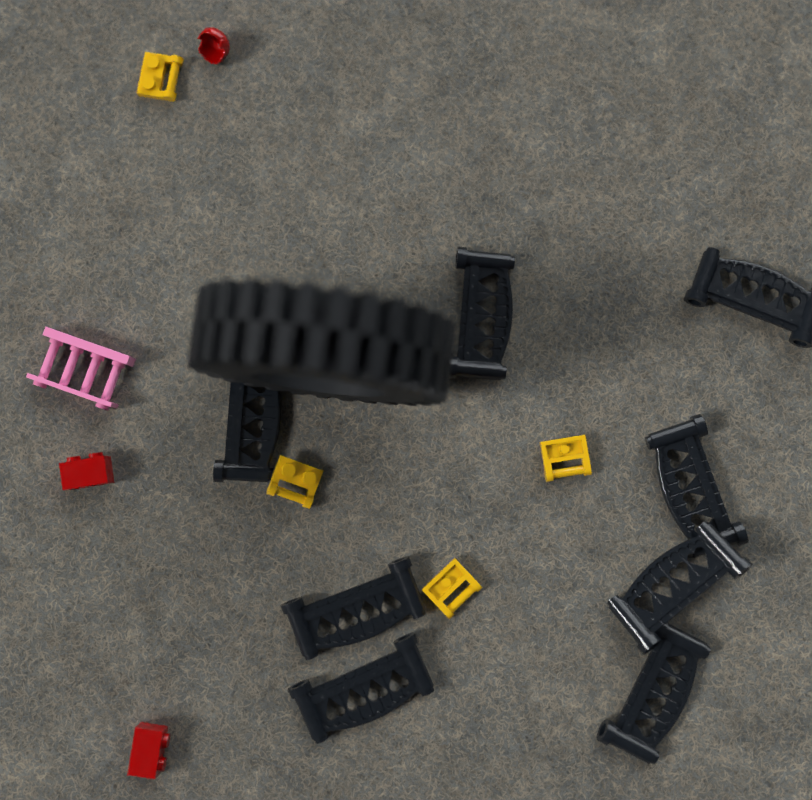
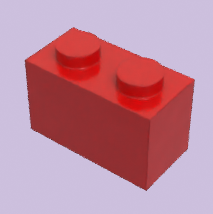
[59,452,114,490]
[127,722,170,779]

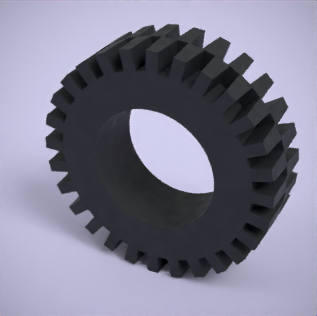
[187,278,455,406]

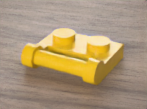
[137,52,184,102]
[539,435,592,482]
[266,455,323,509]
[422,557,483,619]

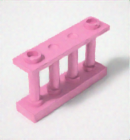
[26,327,136,411]

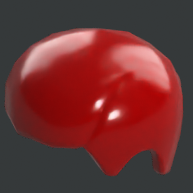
[198,27,230,65]

